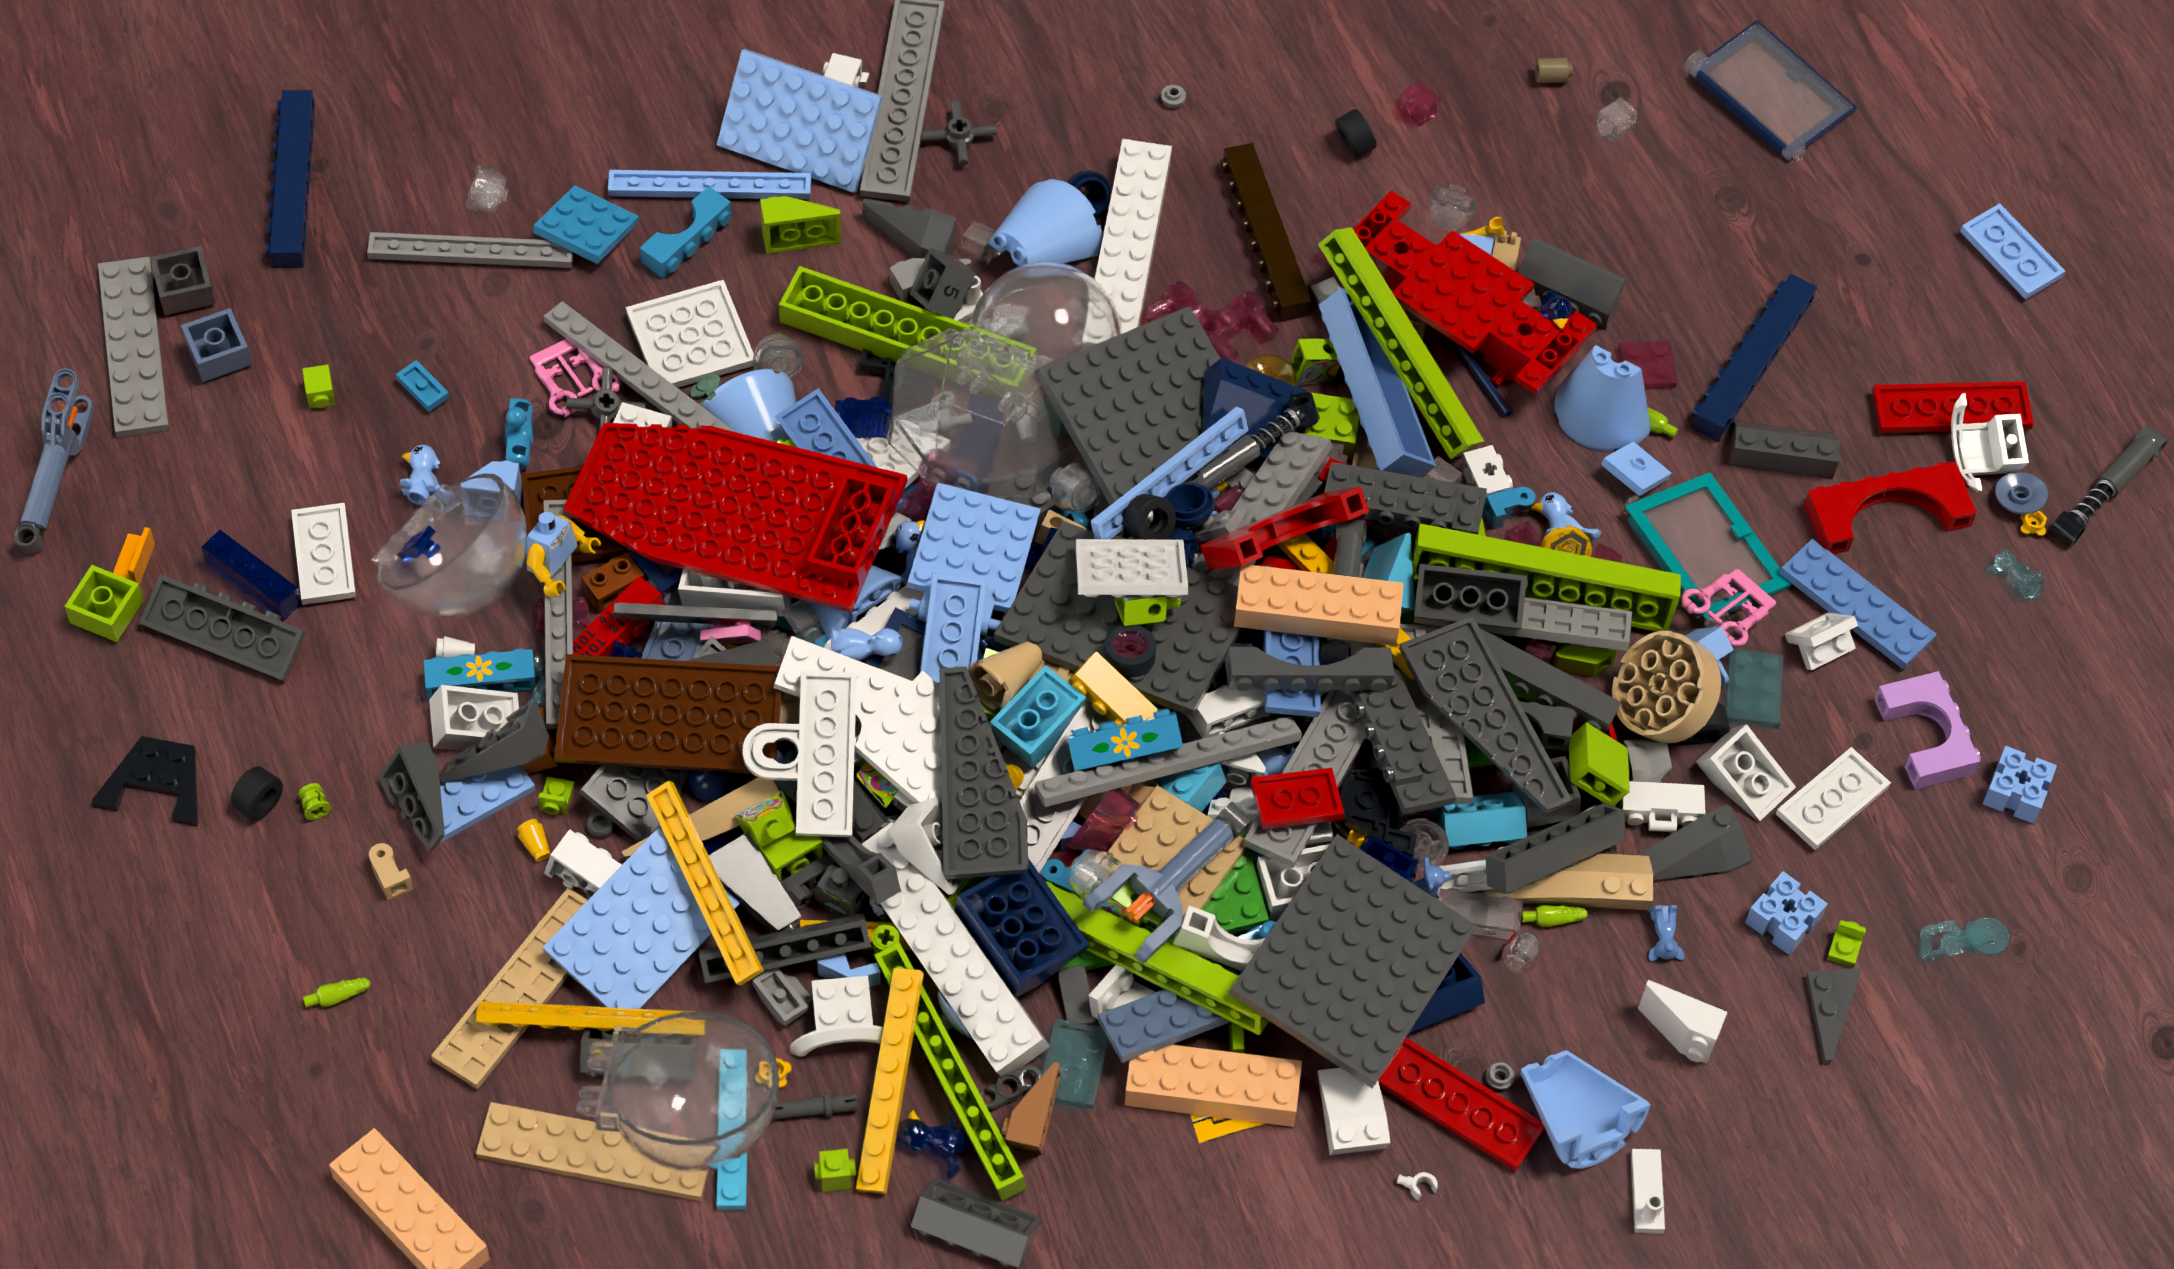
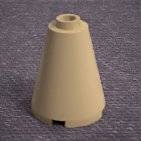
[968,642,1042,710]

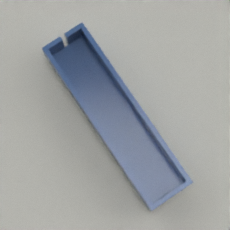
[1319,287,1436,477]

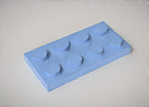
[1960,203,2066,300]
[919,573,987,685]
[440,765,536,843]

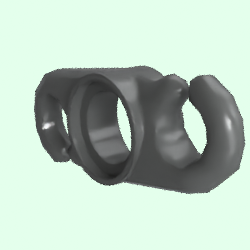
[979,1065,1043,1111]

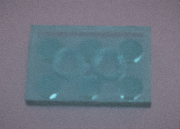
[1725,649,1784,729]
[1042,1018,1109,1110]

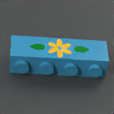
[424,649,537,702]
[1067,709,1183,771]

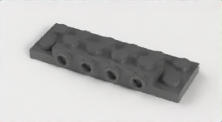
[1324,462,1487,535]
[139,574,306,682]
[1349,669,1456,815]

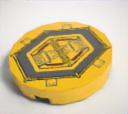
[1540,526,1592,557]

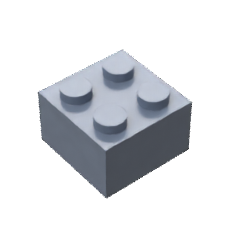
[181,308,252,382]

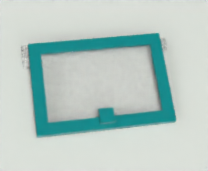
[1623,472,1791,628]

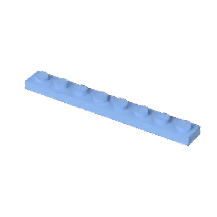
[608,170,811,199]
[1090,407,1249,539]

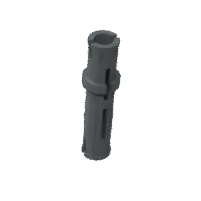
[770,1093,858,1120]

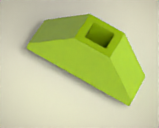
[1552,644,1618,677]

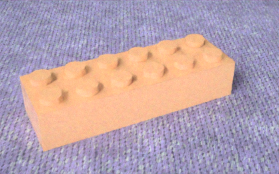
[1234,564,1404,646]
[1125,1045,1302,1127]
[329,1128,490,1269]

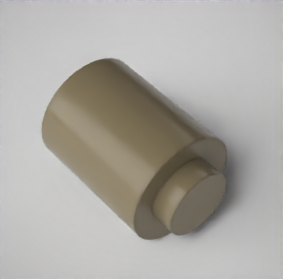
[1535,58,1573,83]

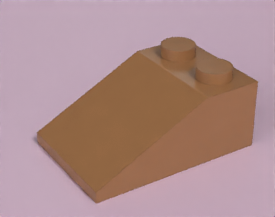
[1002,1062,1062,1154]

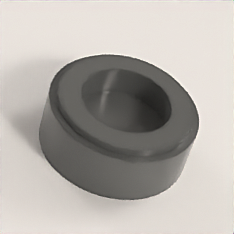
[587,811,615,840]

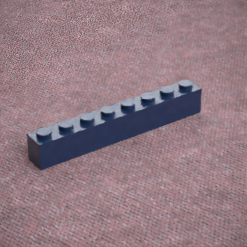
[266,90,315,268]
[1691,274,1817,442]

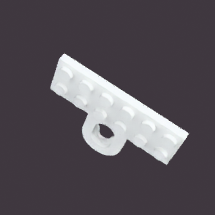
[773,636,912,764]
[742,670,857,837]

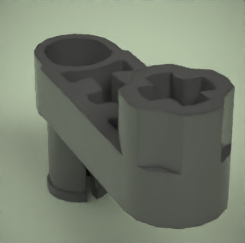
[781,849,841,911]

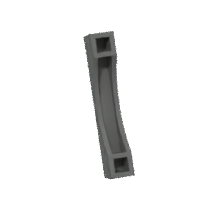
[1225,647,1395,692]
[786,787,901,905]

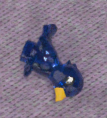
[1539,291,1572,328]
[897,1110,967,1179]

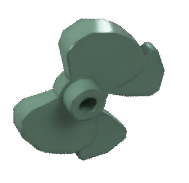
[690,374,722,406]

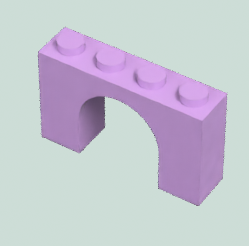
[1874,671,1981,789]

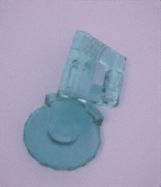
[1920,917,2009,962]

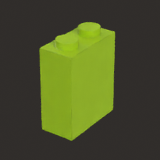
[1569,722,1630,806]

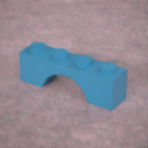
[640,186,732,279]

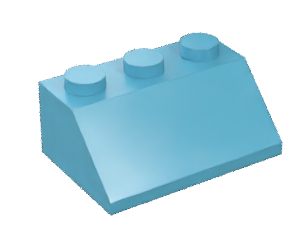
[1437,792,1527,849]

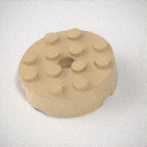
[1612,631,1721,743]

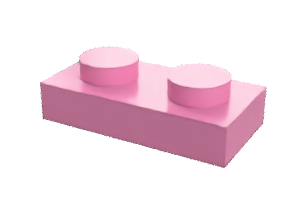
[700,622,761,645]

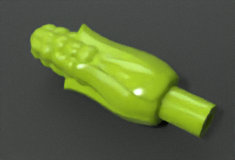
[1648,407,1679,438]
[1521,905,1588,927]
[303,978,371,1007]

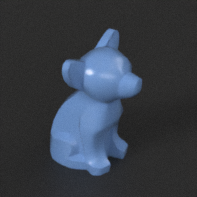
[1412,857,1451,900]
[1648,905,1685,961]

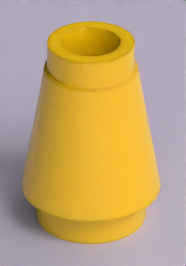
[517,819,551,862]

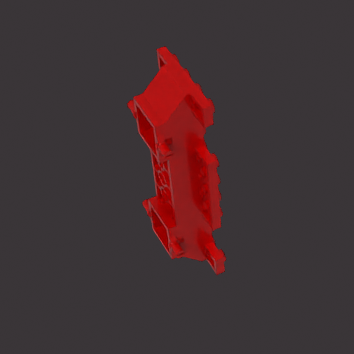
[1353,190,1597,395]

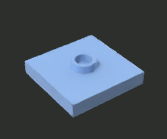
[1601,442,1672,496]

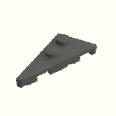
[1806,968,1861,1065]

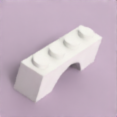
[1173,905,1266,971]

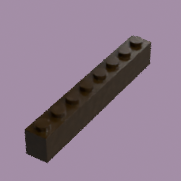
[1220,143,1311,322]

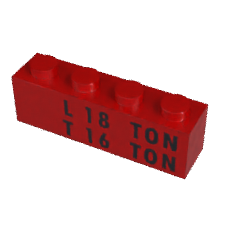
[573,576,666,657]

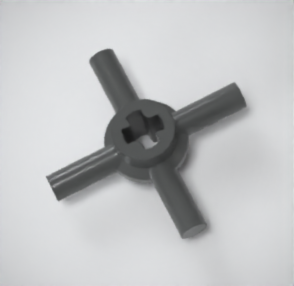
[922,100,997,166]
[566,367,645,429]

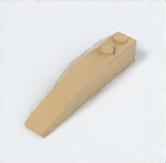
[1483,853,1653,910]

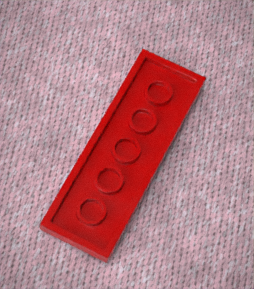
[1872,381,2034,433]
[1378,1038,1545,1172]

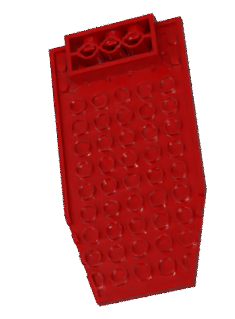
[563,423,908,613]

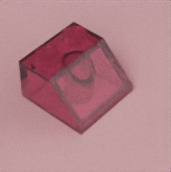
[1067,788,1141,853]

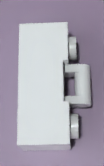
[1619,781,1705,832]

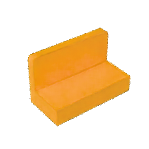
[113,527,155,585]

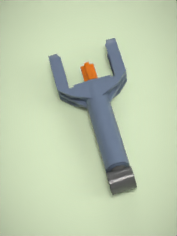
[14,369,95,555]
[1082,802,1252,964]

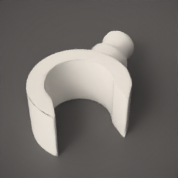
[1397,1172,1438,1201]

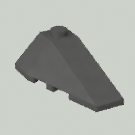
[862,199,957,258]

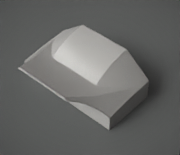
[1622,739,1672,783]
[753,967,812,1026]

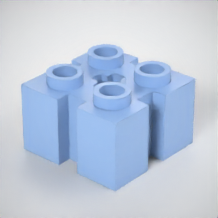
[1983,746,2057,824]
[1745,871,1828,955]

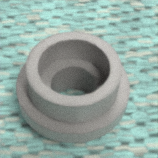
[1161,85,1186,109]
[1486,1062,1514,1090]

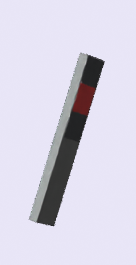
[612,603,777,627]

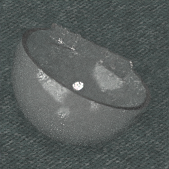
[956,262,1122,422]
[372,473,528,619]
[575,1012,779,1172]

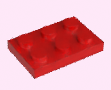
[1250,768,1345,829]

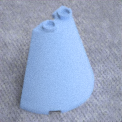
[988,179,1102,271]
[1554,345,1651,452]
[702,369,796,442]
[803,565,908,640]
[1520,1050,1651,1169]

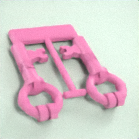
[530,339,622,417]
[1681,569,1776,647]

